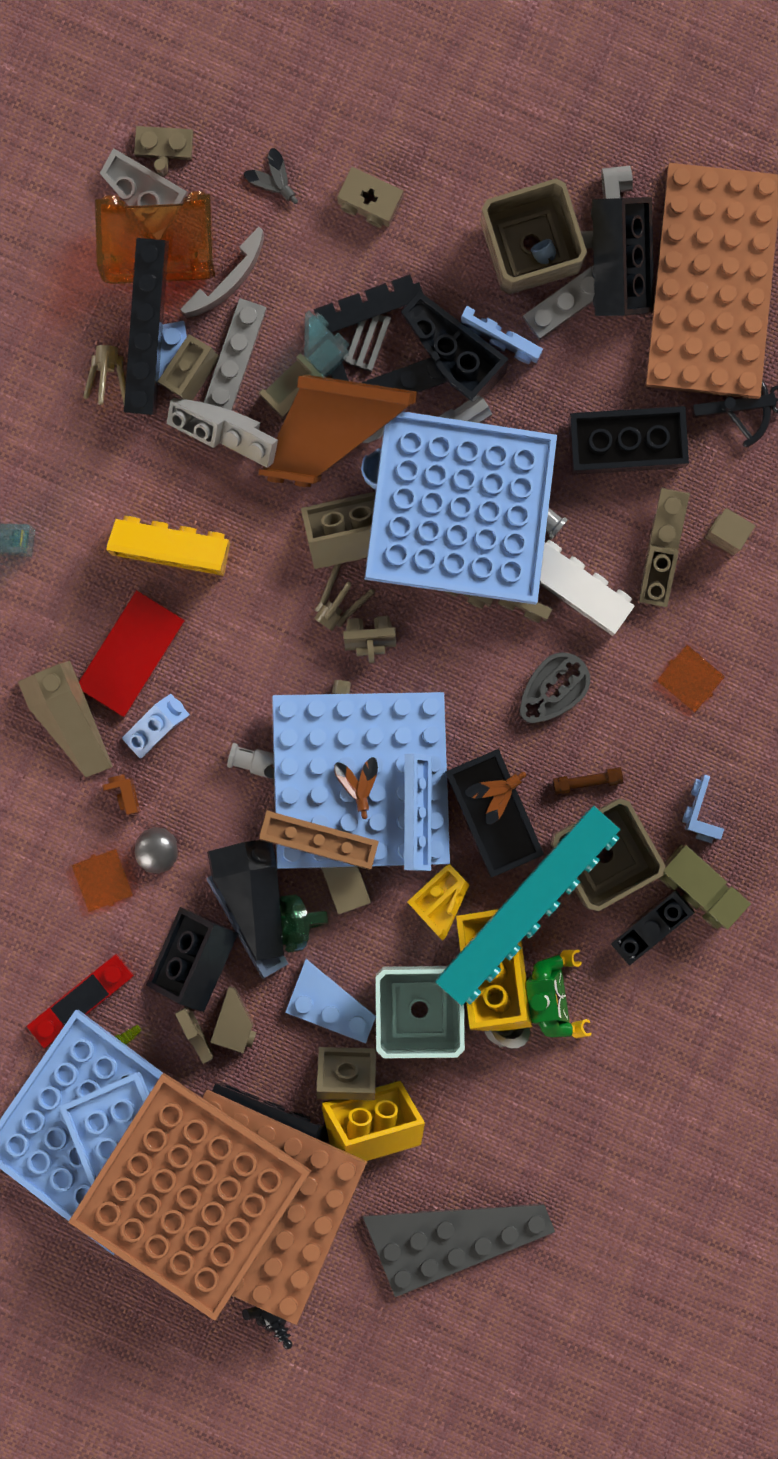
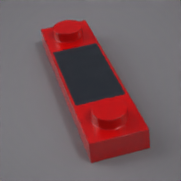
[26,954,135,1048]

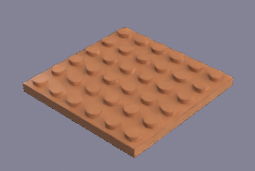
[68,1073,312,1321]
[203,1090,367,1325]

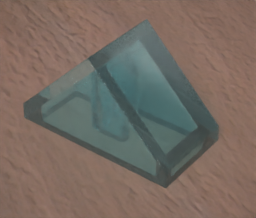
[0,524,36,557]

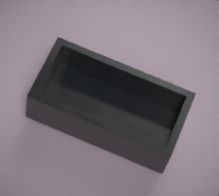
[445,749,544,878]

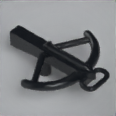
[691,379,778,447]

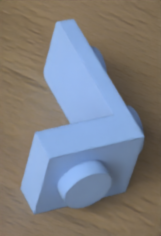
[122,694,190,758]
[682,775,724,844]

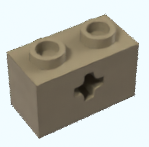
[337,167,404,228]

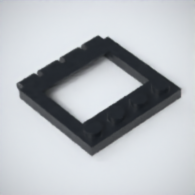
[312,274,448,393]

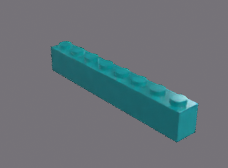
[435,806,620,1006]

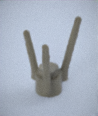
[83,345,126,405]
[314,563,375,631]

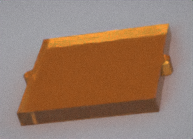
[656,645,725,713]
[71,849,134,912]

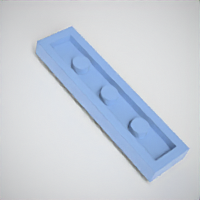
[403,753,432,871]

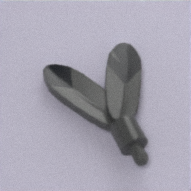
[244,148,298,204]

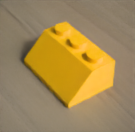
[322,1081,425,1161]

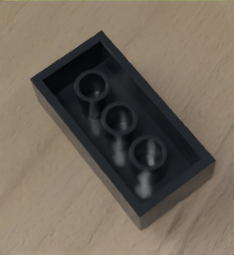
[568,406,689,475]

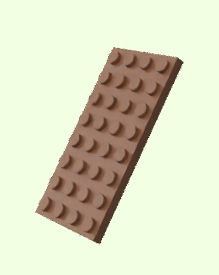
[645,163,778,399]

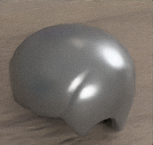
[135,827,178,874]

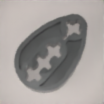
[519,653,590,724]

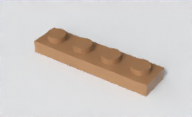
[258,811,379,870]

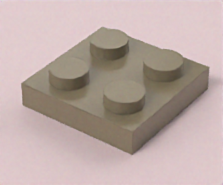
[317,1047,376,1100]

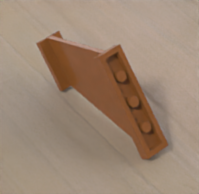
[258,374,417,487]

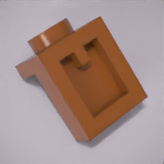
[102,774,141,815]

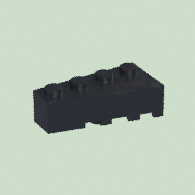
[212,1083,329,1143]

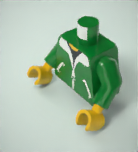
[526,950,592,1038]

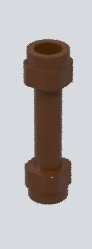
[553,767,624,795]

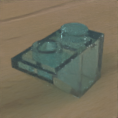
[304,310,349,377]

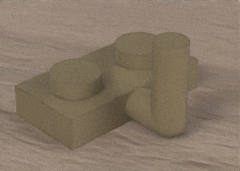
[134,126,194,177]

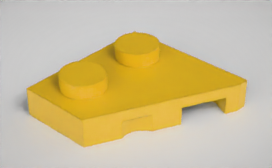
[407,864,469,941]

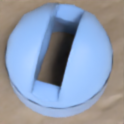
[531,239,556,264]

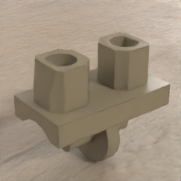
[343,616,396,664]

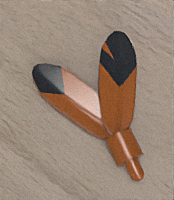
[334,757,378,819]
[465,772,526,825]

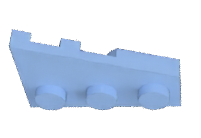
[461,306,543,364]
[285,959,376,1043]

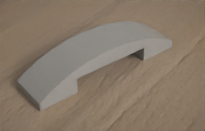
[180,226,264,318]

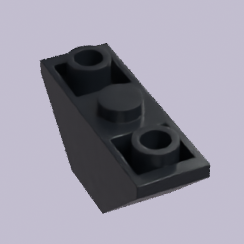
[611,890,695,966]

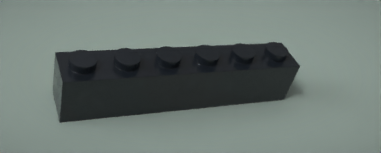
[124,238,169,415]

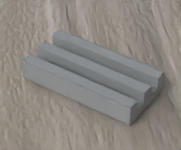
[345,315,391,372]

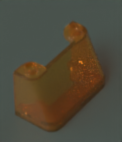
[95,191,215,284]

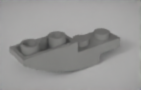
[166,398,278,468]

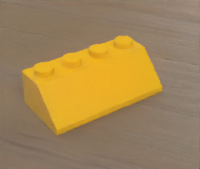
[106,516,230,576]
[456,909,533,1031]

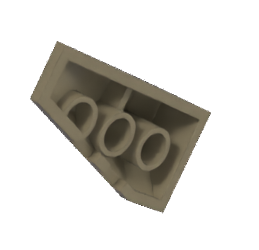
[18,661,113,777]

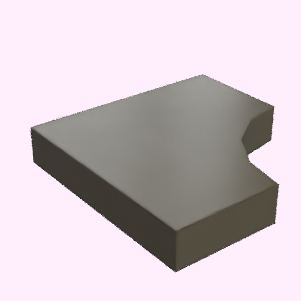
[175,1007,214,1064]

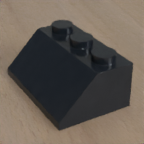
[146,907,238,1012]

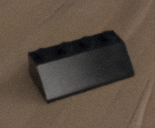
[591,197,654,316]

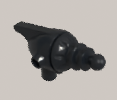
[242,1306,293,1349]

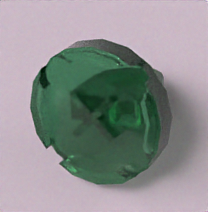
[279,894,329,952]

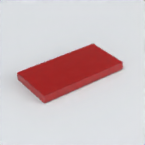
[79,590,185,717]

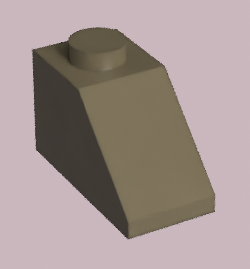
[210,986,257,1053]

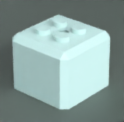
[376,966,465,1058]

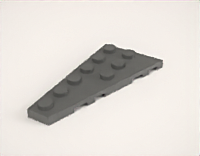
[363,1204,555,1297]

